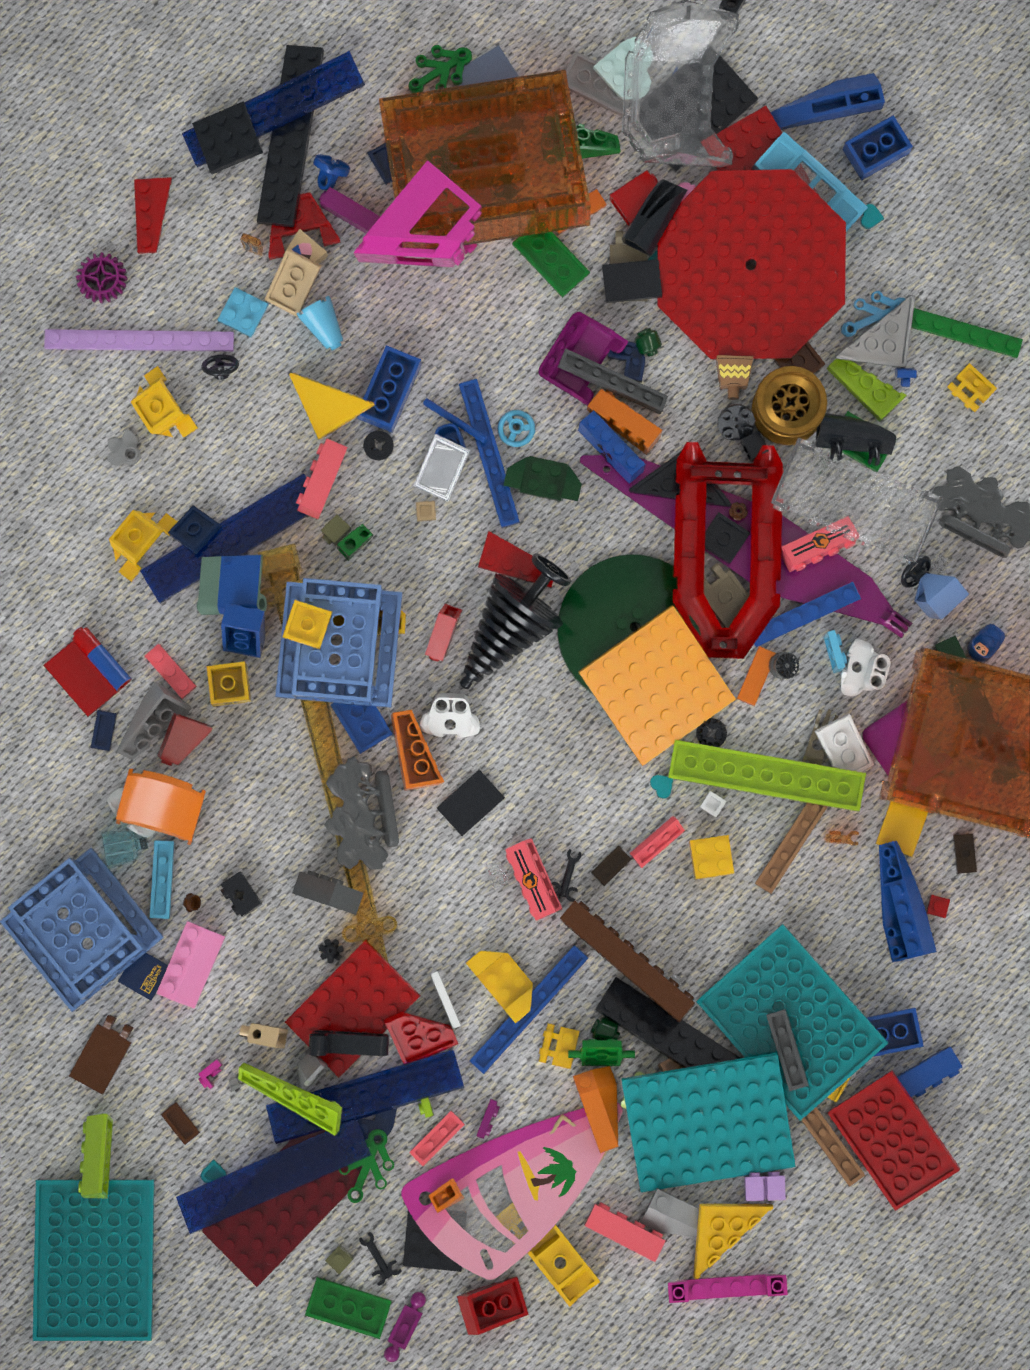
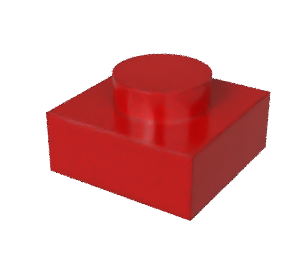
[926,895,950,919]

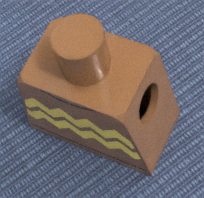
[716,355,753,400]

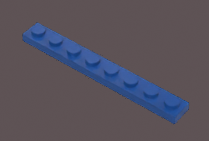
[459,379,520,528]
[470,945,588,1074]

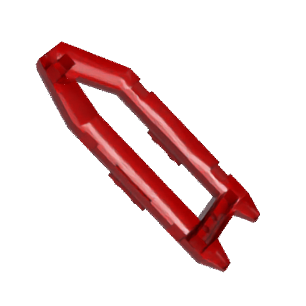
[673,442,783,659]

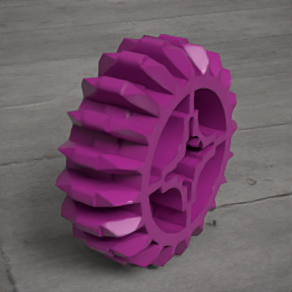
[76,252,128,304]

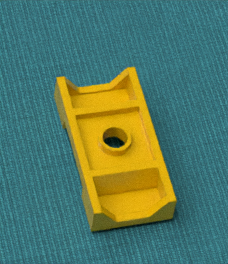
[528,1224,600,1307]

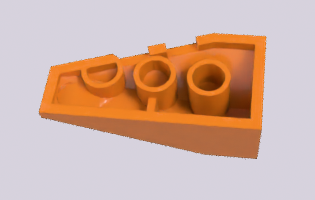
[573,1066,619,1153]

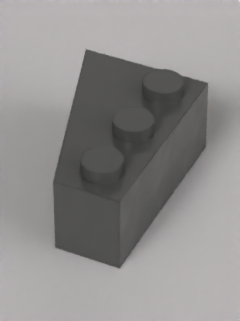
[292,870,364,915]

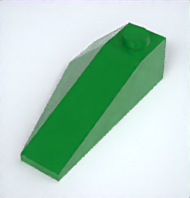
[541,116,621,162]

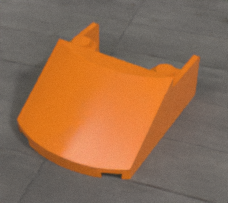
[116,768,206,845]

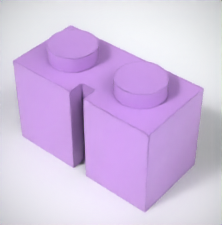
[744,1171,786,1201]

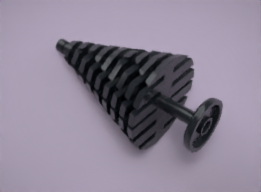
[460,553,572,689]

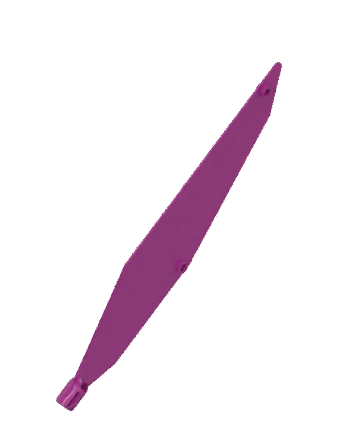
[580,455,913,638]

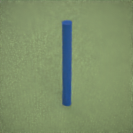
[423,398,488,443]

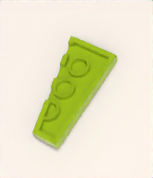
[826,359,907,422]

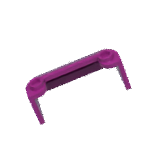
[538,312,628,406]
[862,698,954,793]

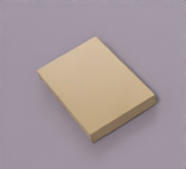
[264,248,322,317]

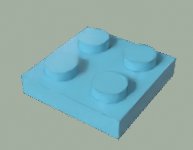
[218,287,269,338]
[823,630,847,673]

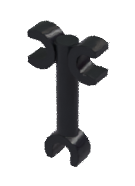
[552,849,581,902]
[359,1232,402,1286]

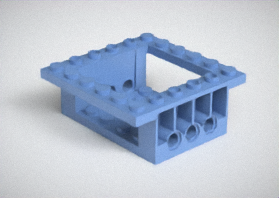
[275,578,402,708]
[0,848,164,1012]

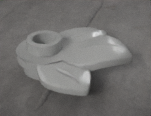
[107,430,141,466]

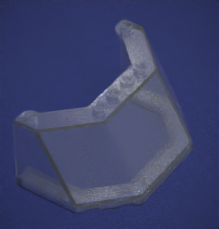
[622,0,739,168]
[770,438,943,565]

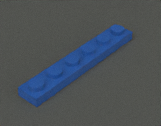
[754,582,861,647]

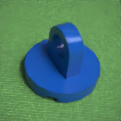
[313,154,350,190]

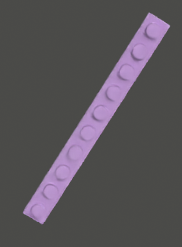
[44,329,234,352]

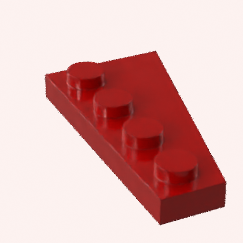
[134,177,172,254]
[478,531,553,588]

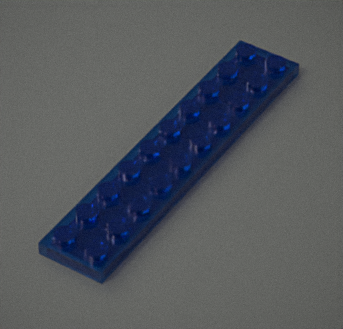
[182,51,365,168]
[140,473,309,604]
[266,1050,465,1144]
[176,1118,372,1234]

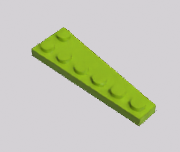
[238,1062,342,1136]

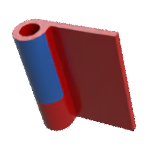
[43,627,132,717]

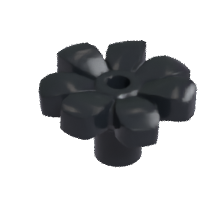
[319,939,344,964]

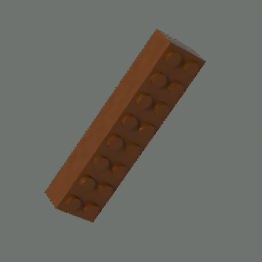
[560,901,695,1023]

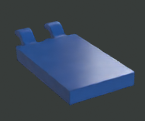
[331,703,393,754]

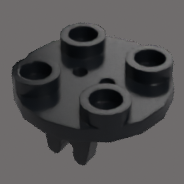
[717,404,755,440]

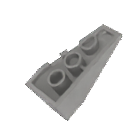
[117,682,192,760]
[298,1050,329,1090]
[640,1188,699,1237]

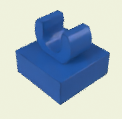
[895,368,917,387]

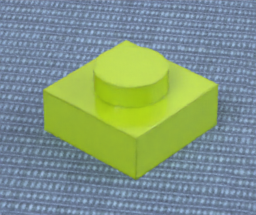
[418,1096,434,1118]

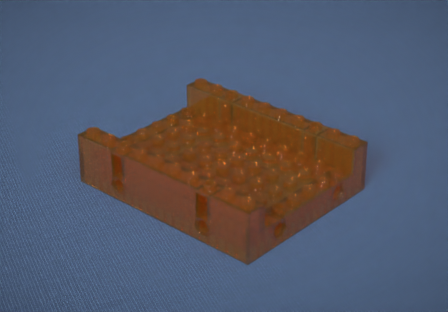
[379,70,591,249]
[879,648,1030,839]

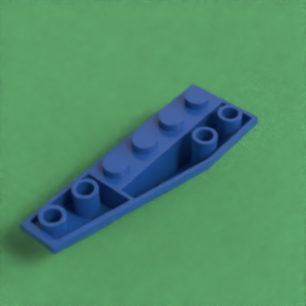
[770,73,885,130]
[879,841,937,963]

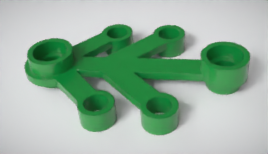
[408,45,472,95]
[339,1129,394,1203]

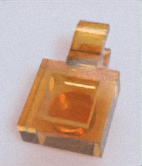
[824,831,859,846]

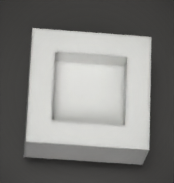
[699,791,726,818]

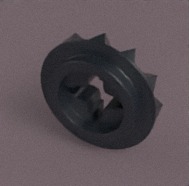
[363,431,394,461]
[696,718,727,747]

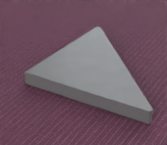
[835,295,915,368]

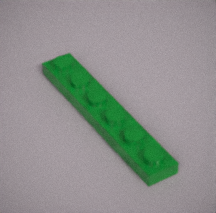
[911,308,1023,358]

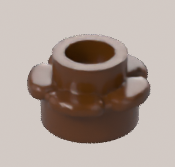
[729,502,748,521]
[183,893,201,912]

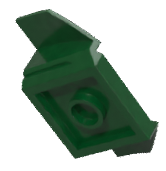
[503,456,582,502]

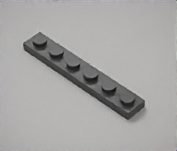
[558,349,668,414]

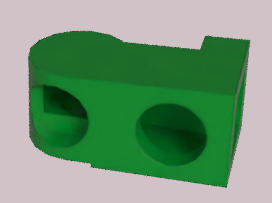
[337,524,373,561]

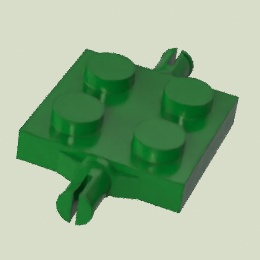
[568,1039,635,1066]

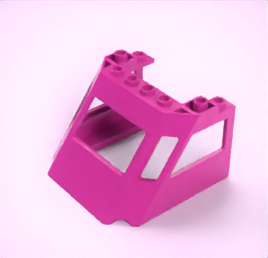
[354,160,484,267]

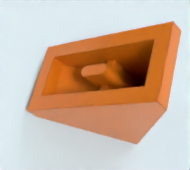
[428,1178,464,1213]

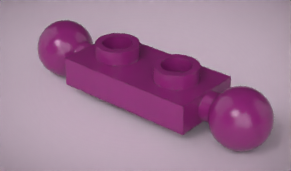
[384,1292,426,1362]

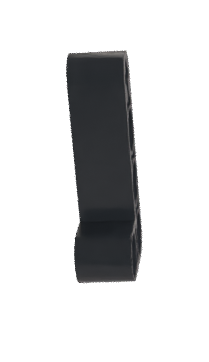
[309,1030,389,1056]

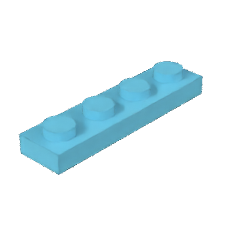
[150,840,175,919]

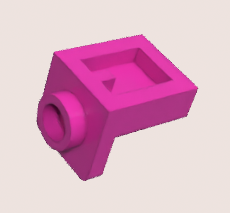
[198,1059,223,1089]

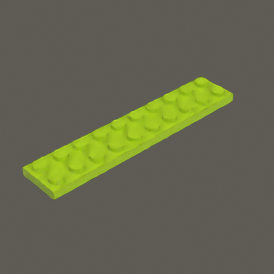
[668,740,866,812]

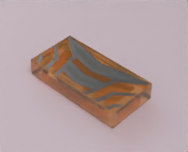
[240,233,264,256]

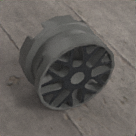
[769,652,799,679]

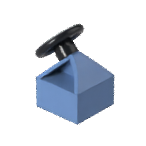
[901,555,969,620]

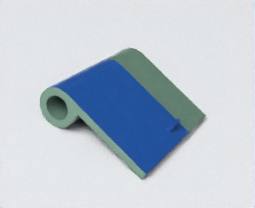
[197,555,267,615]

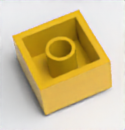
[206,661,251,707]
[689,835,734,880]

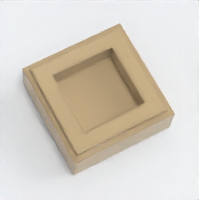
[416,501,436,522]

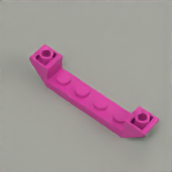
[668,1274,788,1303]

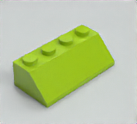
[78,1113,113,1199]

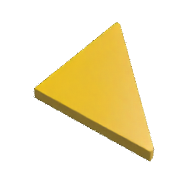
[289,373,375,439]
[693,1204,773,1279]

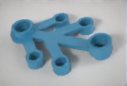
[841,291,905,337]

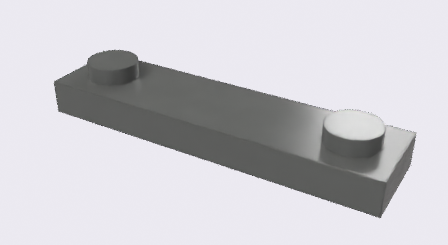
[766,1009,809,1091]

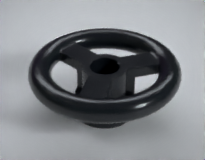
[201,354,239,380]

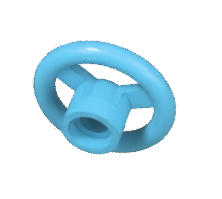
[498,410,535,447]

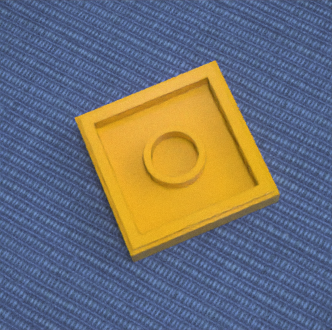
[282,600,332,649]

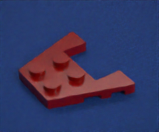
[268,192,341,260]

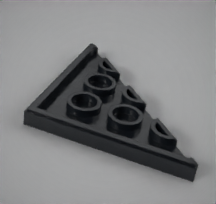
[629,452,732,507]

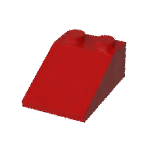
[457,1277,529,1335]

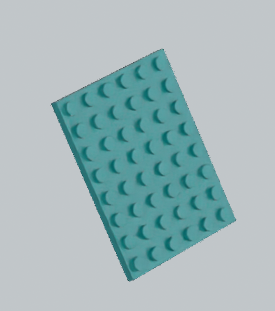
[696,924,889,1121]
[621,1053,796,1193]
[33,1180,155,1341]

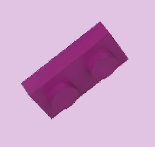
[476,1099,500,1139]

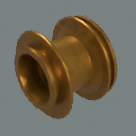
[751,366,827,445]

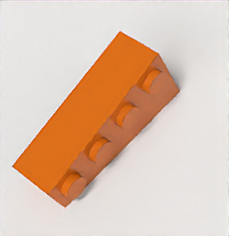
[587,389,662,455]
[391,710,444,791]

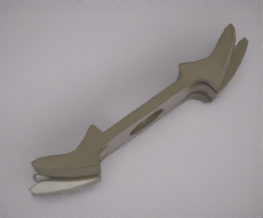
[802,709,839,765]

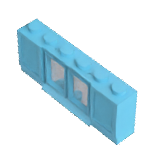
[752,132,868,232]

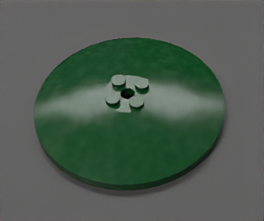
[557,554,701,694]

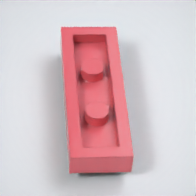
[145,644,197,699]
[630,816,685,868]
[409,1111,465,1166]

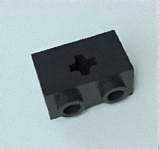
[220,871,262,917]

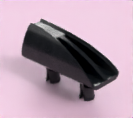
[622,179,687,256]
[815,413,896,466]

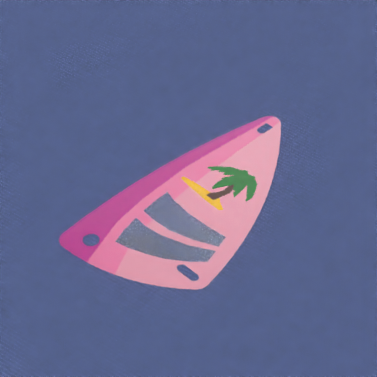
[401,1102,623,1280]

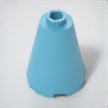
[297,296,343,351]

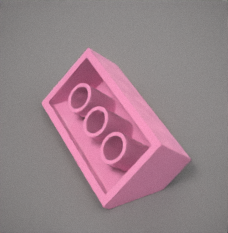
[156,921,225,1009]

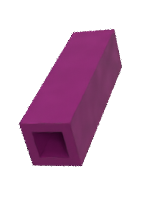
[319,187,380,234]

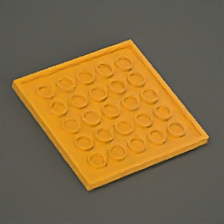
[578,605,736,766]

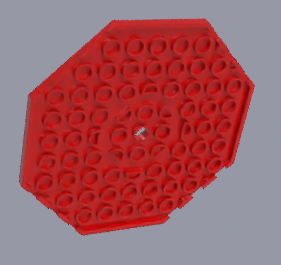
[657,169,846,360]

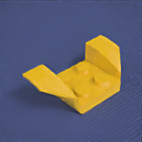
[131,366,198,438]
[109,510,178,582]
[466,951,533,1023]

